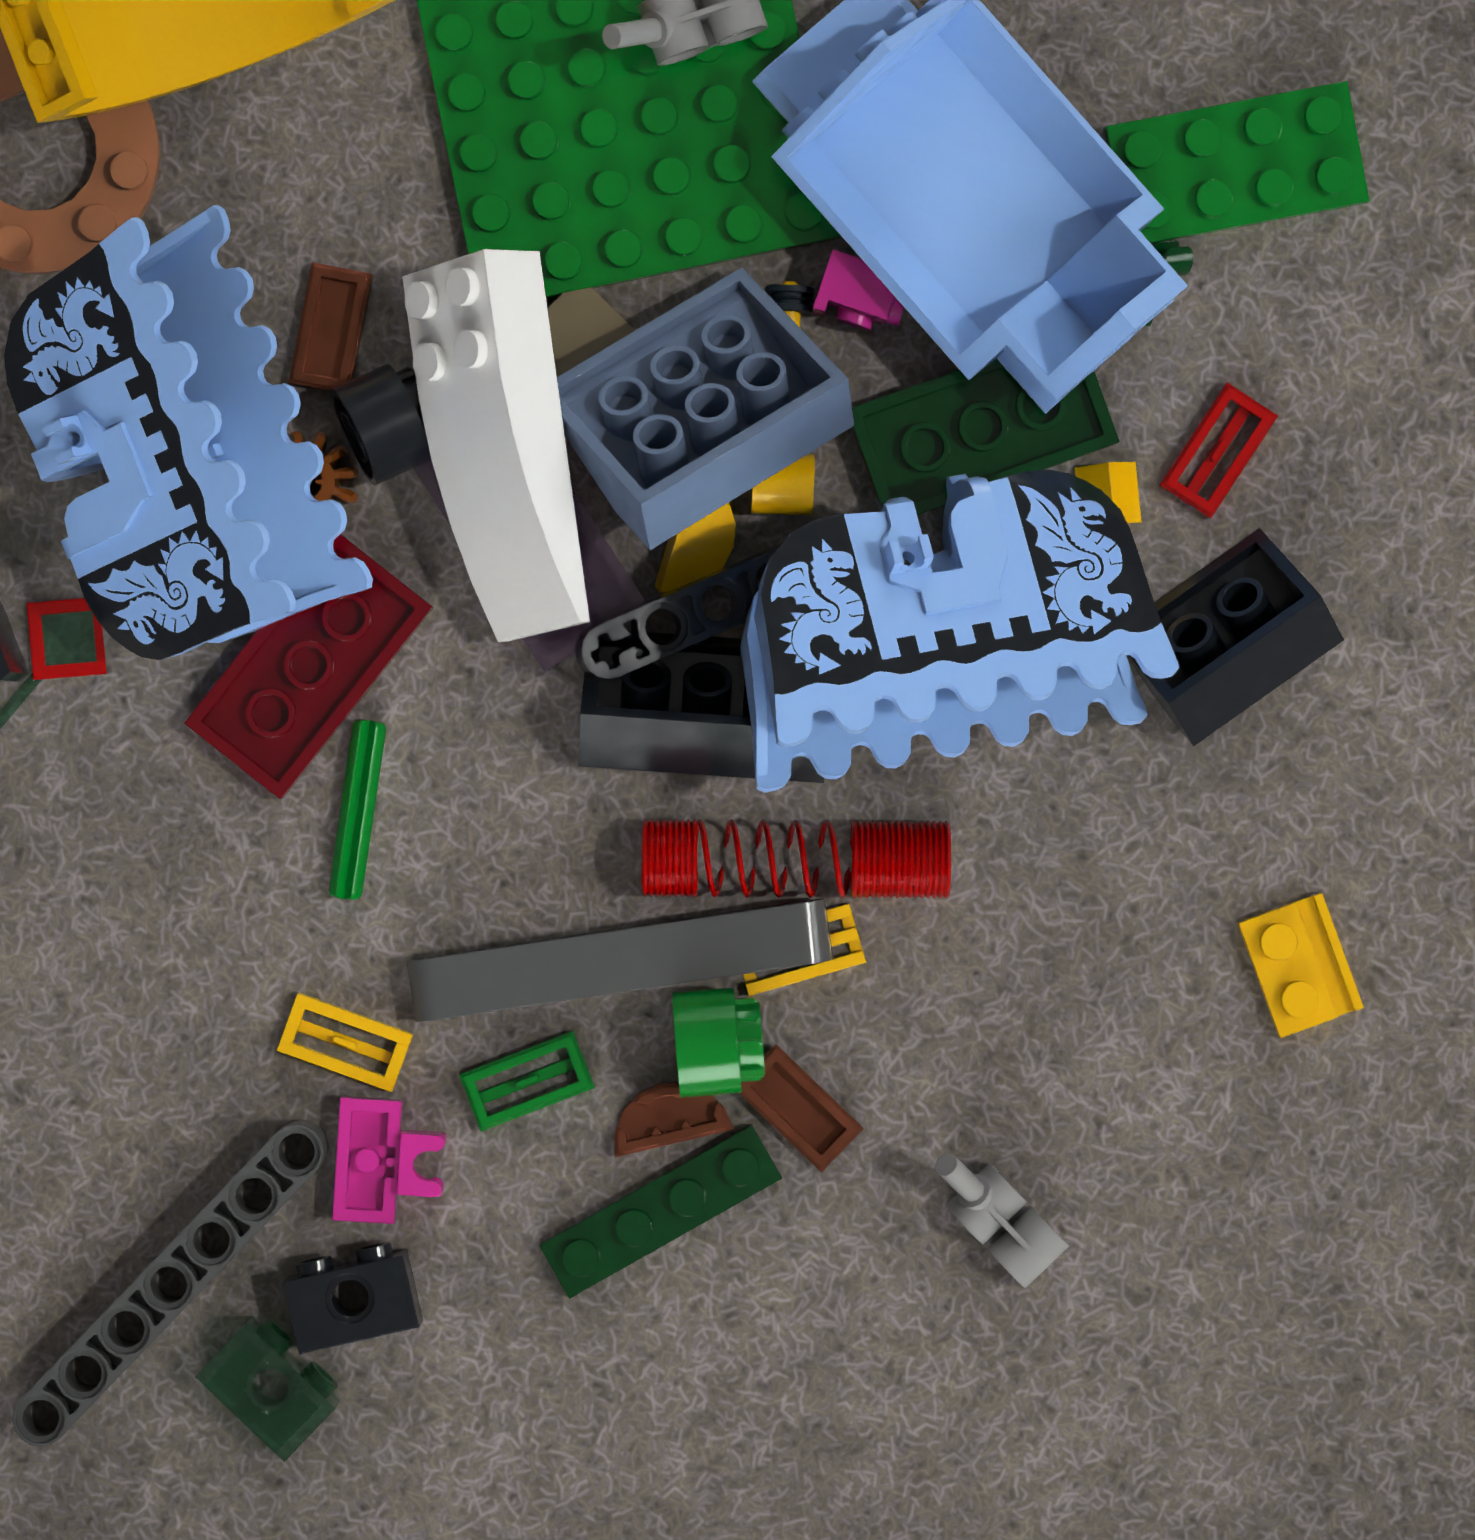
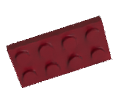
[184,534,434,799]

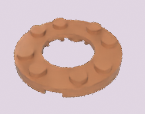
[0,32,160,274]

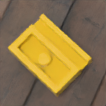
[1237,892,1364,1038]

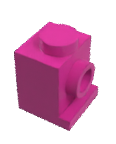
[812,249,904,331]

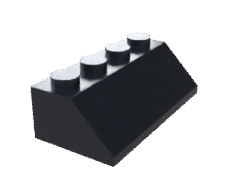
[578,631,824,783]

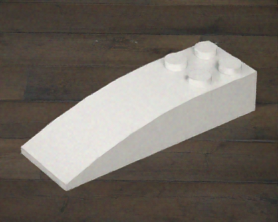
[402,249,590,642]

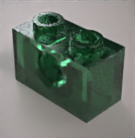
[196,1316,340,1462]

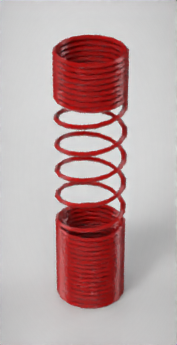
[641,819,951,899]

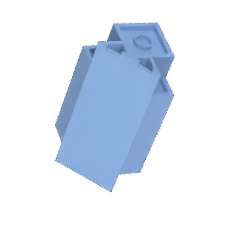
[752,0,1188,414]

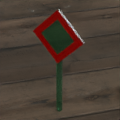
[0,598,107,729]

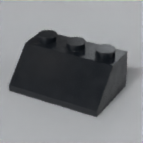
[1126,528,1344,747]

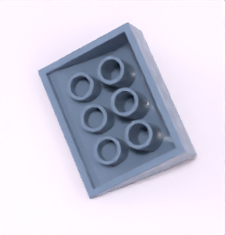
[557,267,854,550]

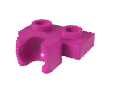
[332,1096,447,1224]

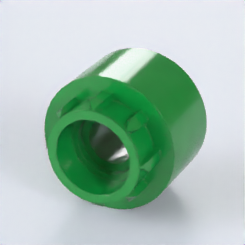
[672,987,765,1098]

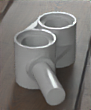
[602,0,769,66]
[935,1153,1069,1288]

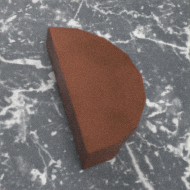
[614,1082,734,1158]

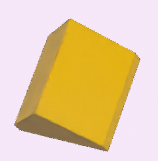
[1074,461,1142,524]

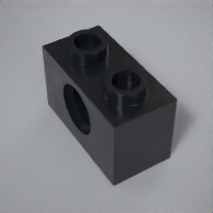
[283,1242,423,1355]

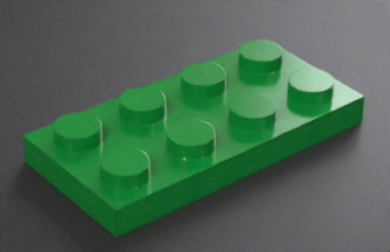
[1105,81,1370,244]

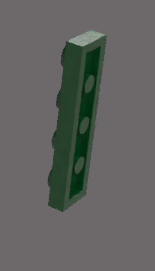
[539,1124,782,1299]

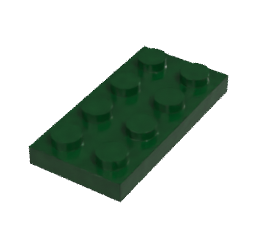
[852,358,1120,516]

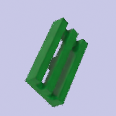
[459,1030,595,1132]

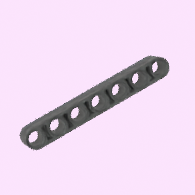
[407,898,834,1022]
[12,1120,329,1447]

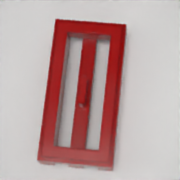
[1159,382,1278,519]

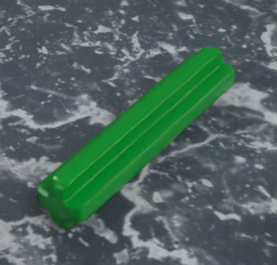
[328,719,386,900]

